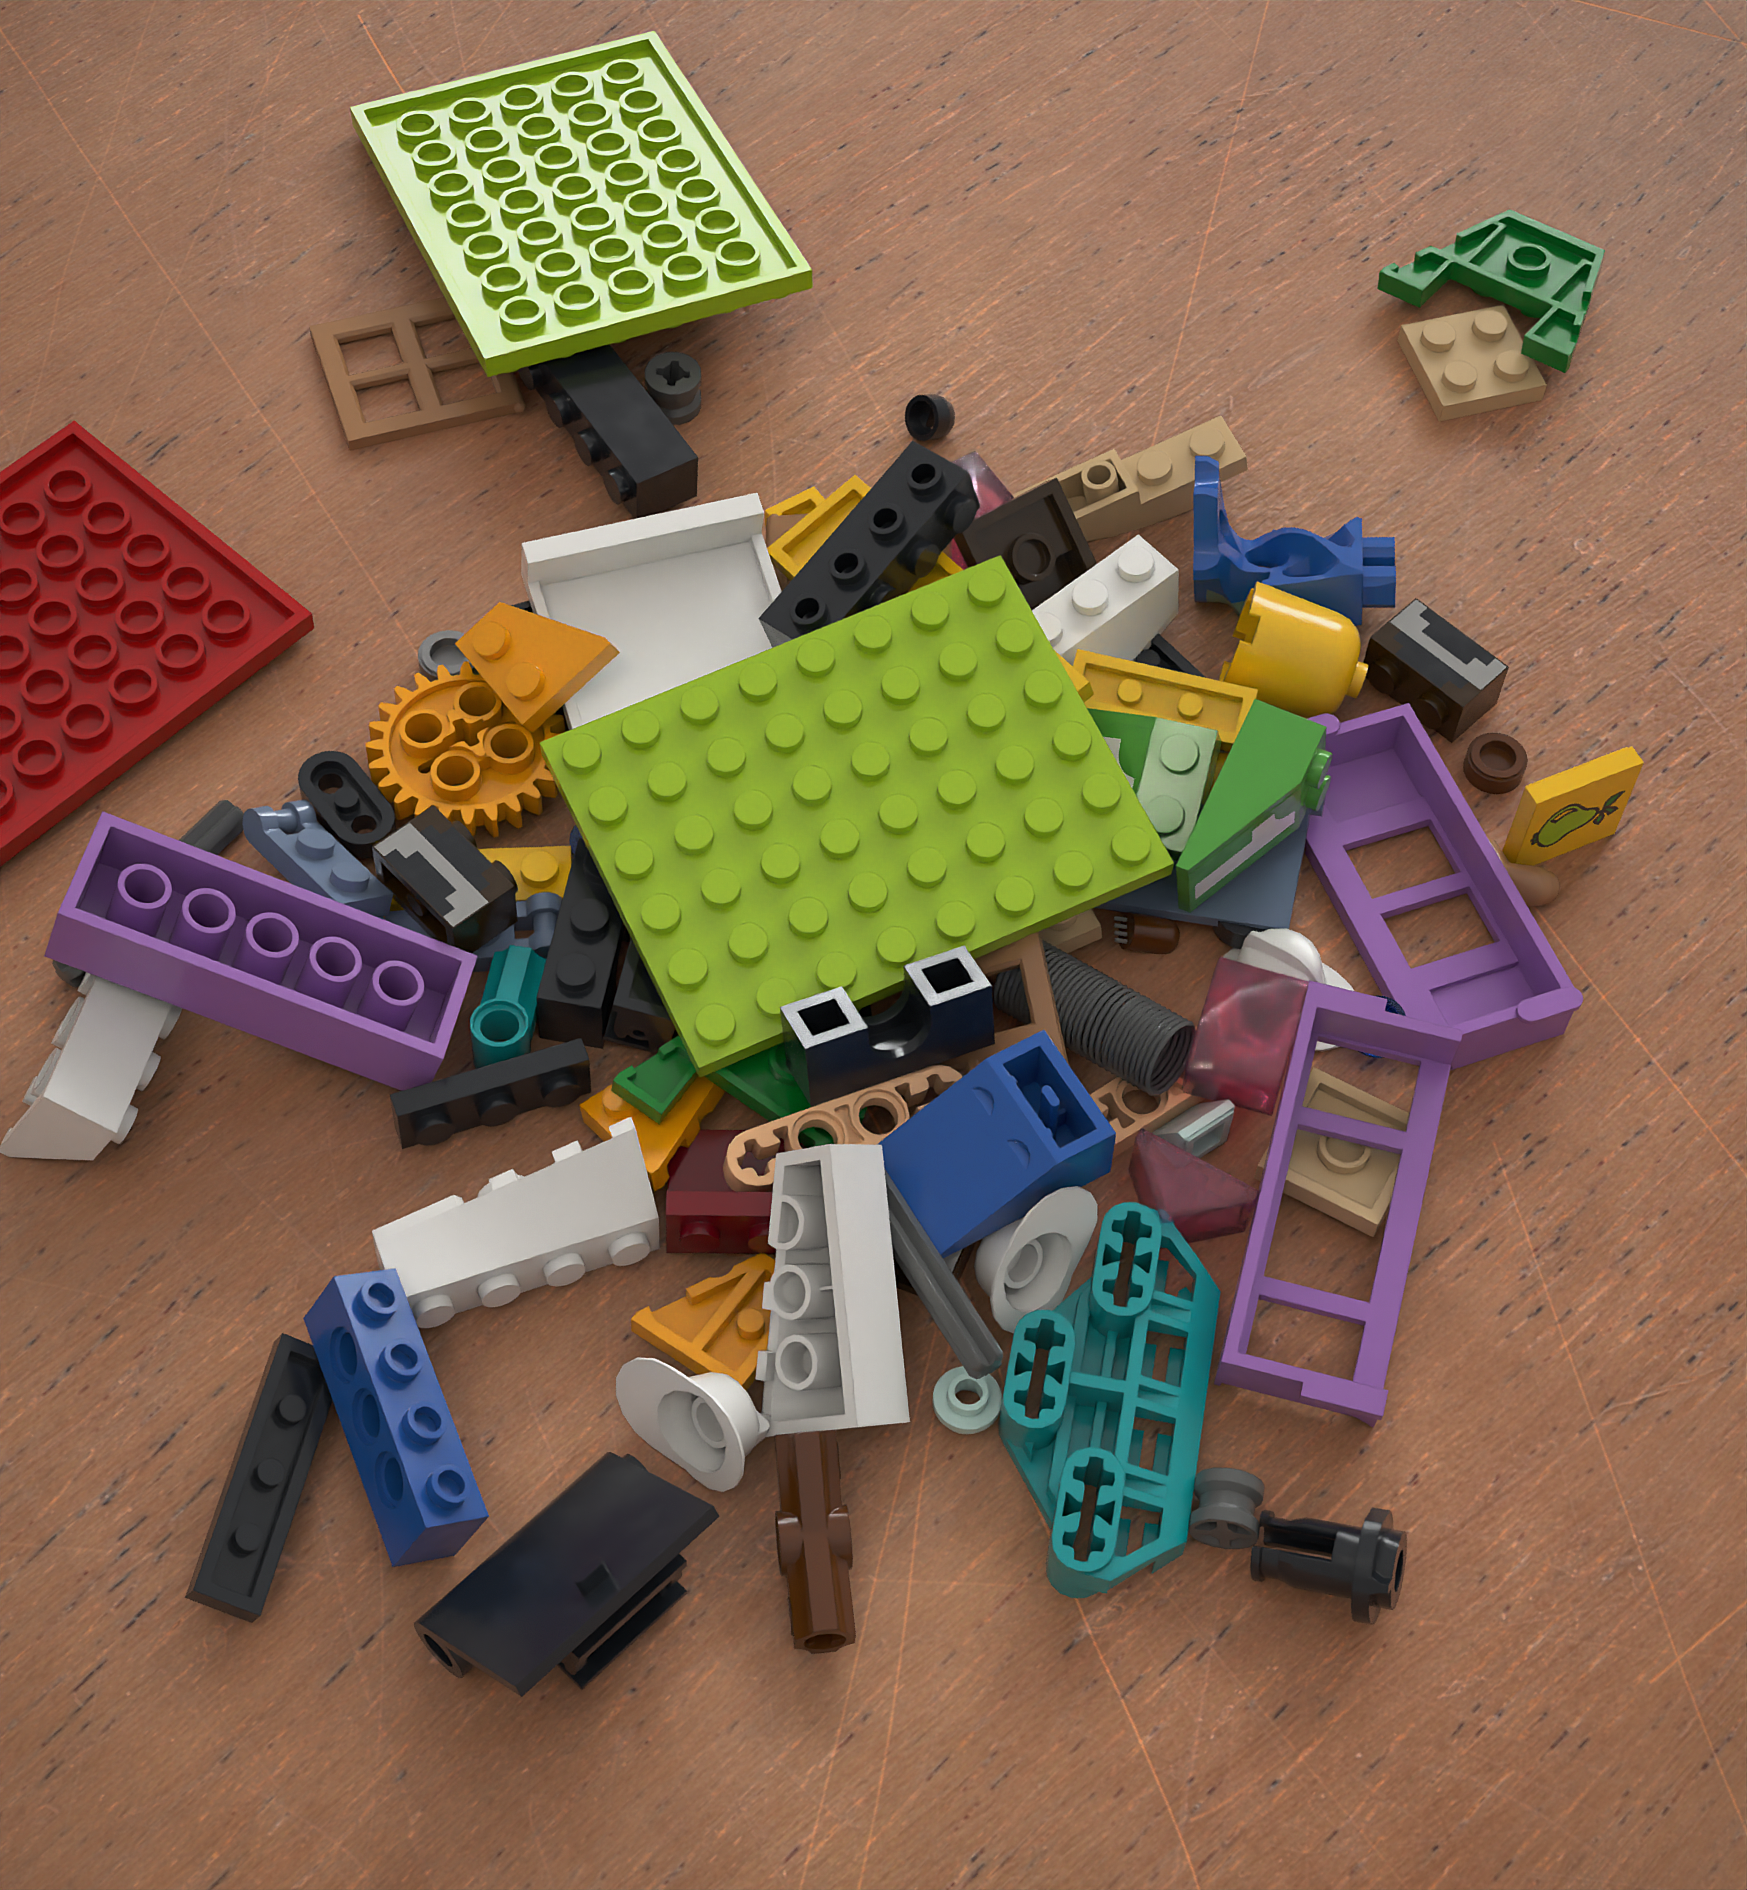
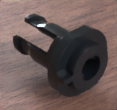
[1250,1507,1407,1625]

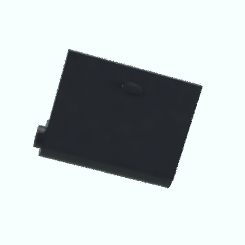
[414,1452,720,1697]

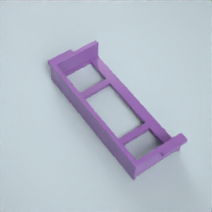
[1214,980,1463,1428]

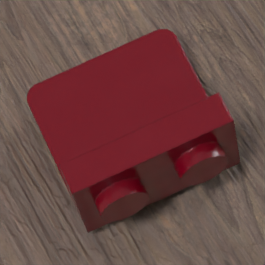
[666,1129,802,1254]

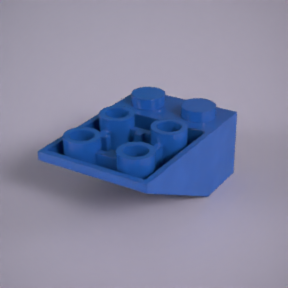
[877,1030,1116,1259]

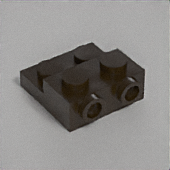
[954,478,1097,610]

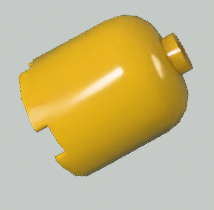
[1218,582,1368,719]

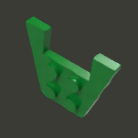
[1377,209,1605,373]
[611,1035,867,1148]

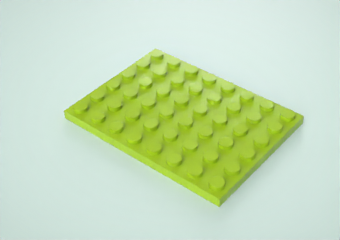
[350,31,813,377]
[540,555,1174,1078]

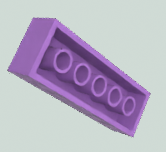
[44,811,478,1091]

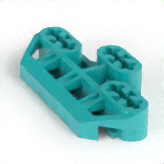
[998,1202,1221,1598]

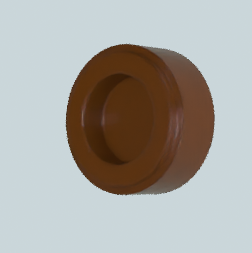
[1463,733,1528,794]

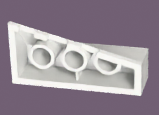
[1032,534,1179,666]
[0,972,182,1161]
[372,1117,660,1328]
[756,1144,910,1437]

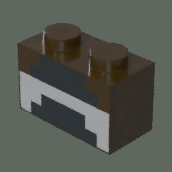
[1363,598,1509,743]
[372,805,518,953]

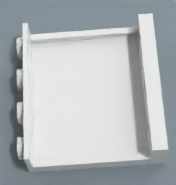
[521,493,782,730]

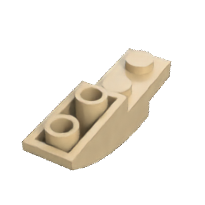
[1009,416,1248,541]

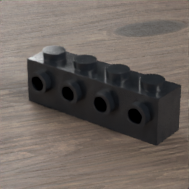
[518,344,698,519]
[758,441,981,648]

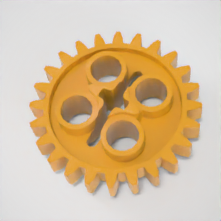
[366,661,565,838]

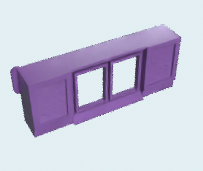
[1305,703,1583,1070]

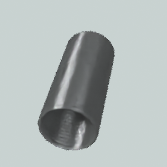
[993,940,1196,1096]

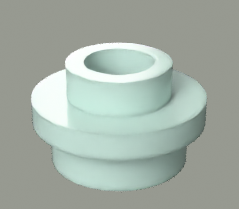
[932,1366,1002,1435]

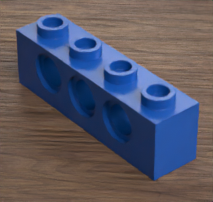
[303,1268,489,1567]

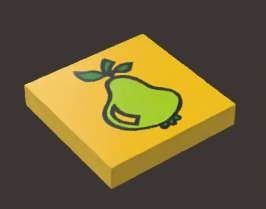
[1502,746,1644,866]

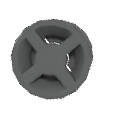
[645,352,701,425]
[1188,1468,1265,1549]

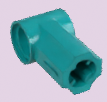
[470,945,547,1069]

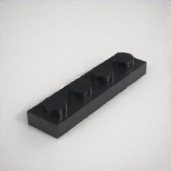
[185,1333,332,1623]

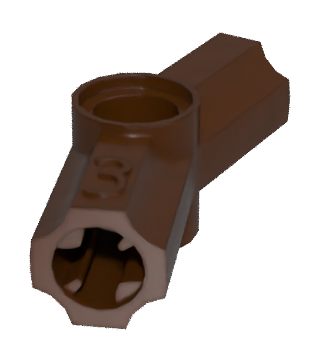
[774,1430,856,1654]

